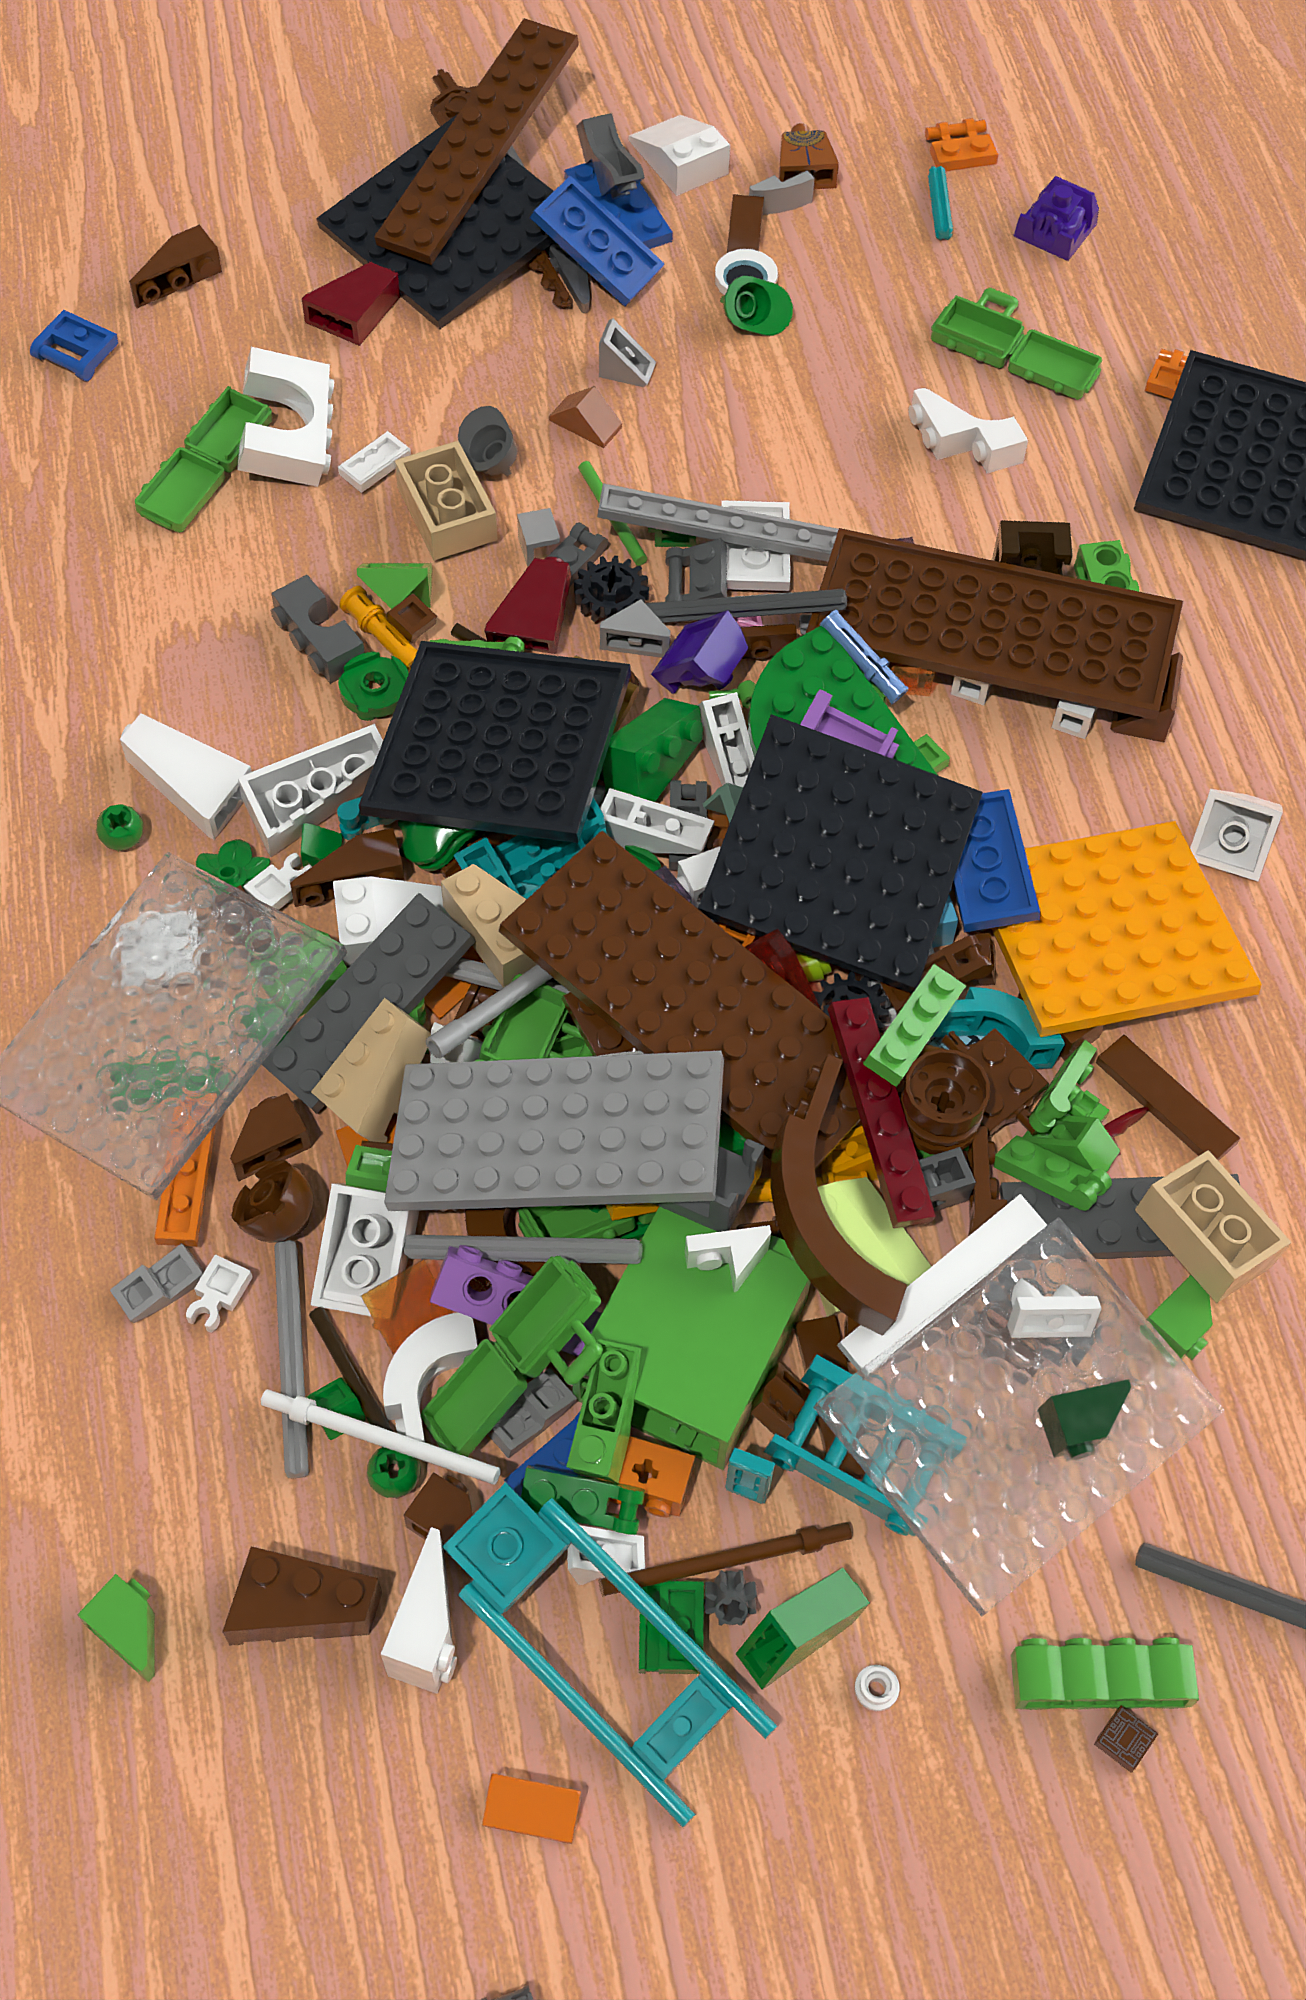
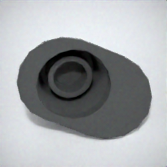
[458,406,518,476]

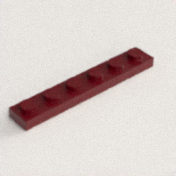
[828,997,936,1229]

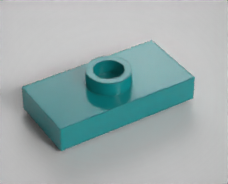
[725,1447,775,1504]

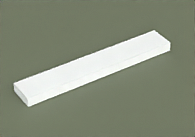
[837,1194,1047,1378]

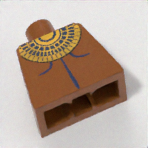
[778,123,839,189]

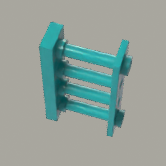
[764,1354,967,1536]

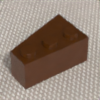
[222,1546,382,1646]

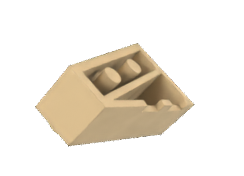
[441,864,537,988]
[311,998,431,1143]

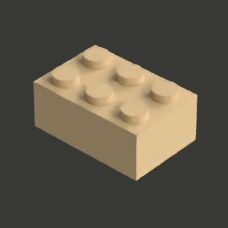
[395,441,498,560]
[1135,1150,1292,1303]

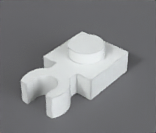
[243,853,312,917]
[186,1255,253,1333]

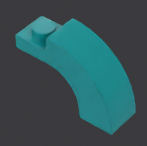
[932,987,1065,1069]

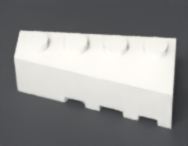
[238,724,383,858]

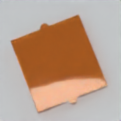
[360,1259,453,1355]

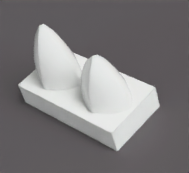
[1007,1278,1102,1338]

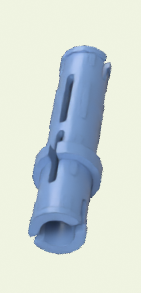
[820,610,909,704]

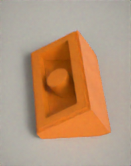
[482,1773,581,1844]

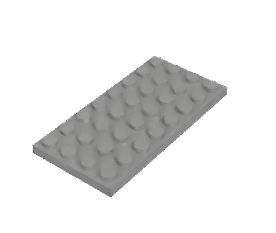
[384,1051,724,1211]

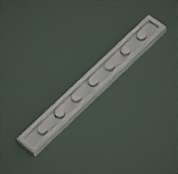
[597,483,838,562]

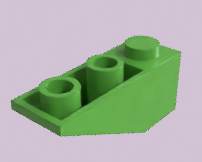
[566,1339,641,1483]

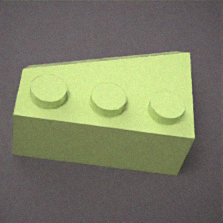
[818,1177,932,1317]

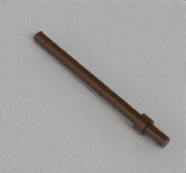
[599,1522,852,1596]

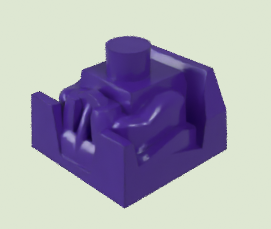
[1013,176,1099,261]
[651,610,748,694]

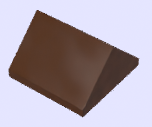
[1110,652,1183,742]

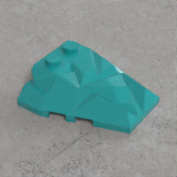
[454,797,607,899]

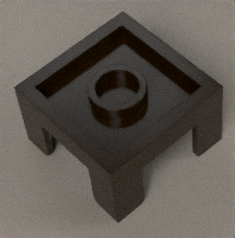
[992,520,1073,575]

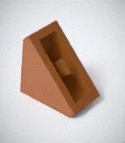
[549,386,622,448]

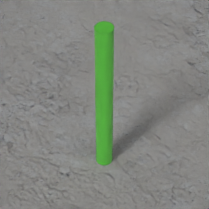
[578,461,648,566]

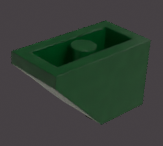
[1038,1379,1131,1460]

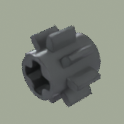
[704,1570,757,1626]

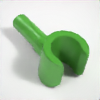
[709,680,756,708]

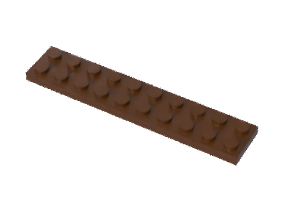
[374,18,579,265]

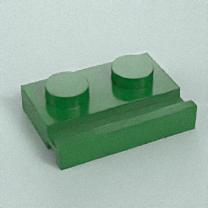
[639,1581,704,1674]

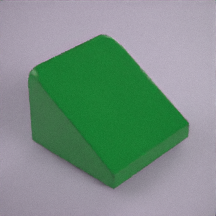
[301,823,343,868]
[306,1377,366,1440]

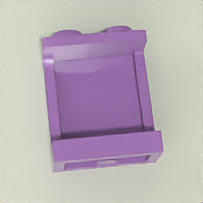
[800,689,899,759]

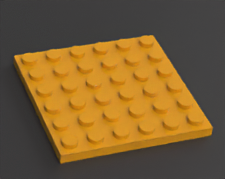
[992,821,1262,1037]

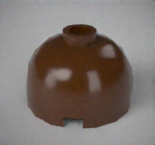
[231,1160,314,1243]

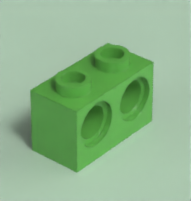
[1074,540,1139,591]

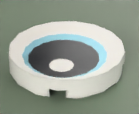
[715,249,778,295]

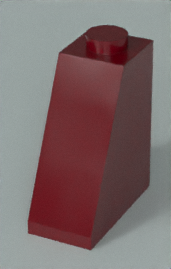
[302,262,400,346]
[484,556,571,654]

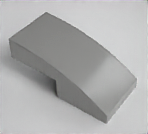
[749,171,815,215]
[110,1243,204,1323]
[487,1368,577,1458]

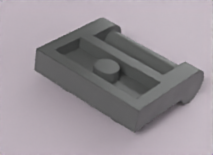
[665,538,727,601]

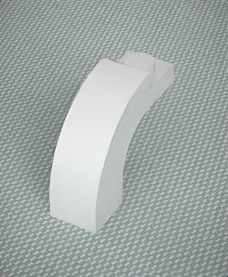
[383,1312,477,1442]

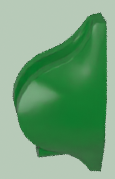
[398,820,477,871]

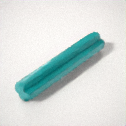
[928,166,953,240]

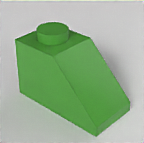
[1022,1115,1120,1172]
[1138,1275,1213,1366]
[77,1574,155,1682]

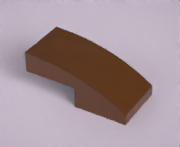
[727,194,764,253]
[750,1362,809,1439]

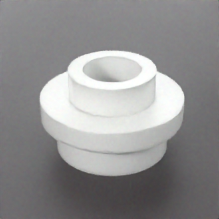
[854,1665,900,1711]

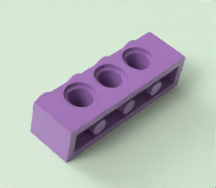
[430,1245,605,1356]

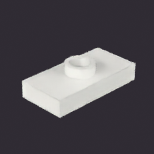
[338,431,411,493]

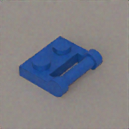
[30,309,119,381]

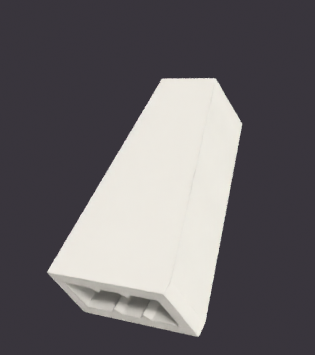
[120,713,252,840]

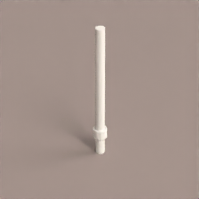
[261,1389,501,1485]

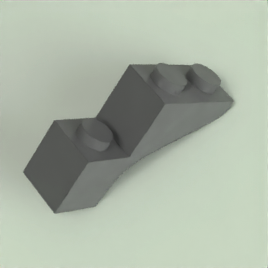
[576,113,645,199]

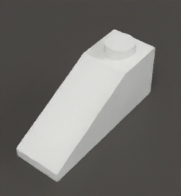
[697,692,755,787]
[600,788,714,854]

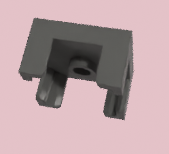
[653,1139,765,1232]

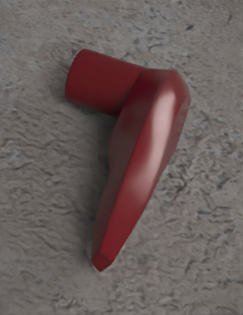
[1104,1107,1149,1157]

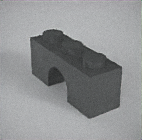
[271,574,365,684]

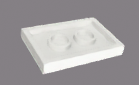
[721,500,790,591]

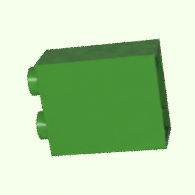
[573,1206,811,1471]

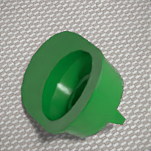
[720,276,793,335]

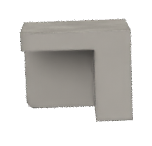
[517,508,560,566]

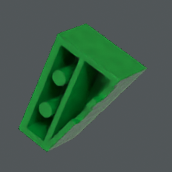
[602,698,703,802]

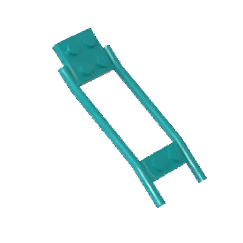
[443,1482,778,1828]

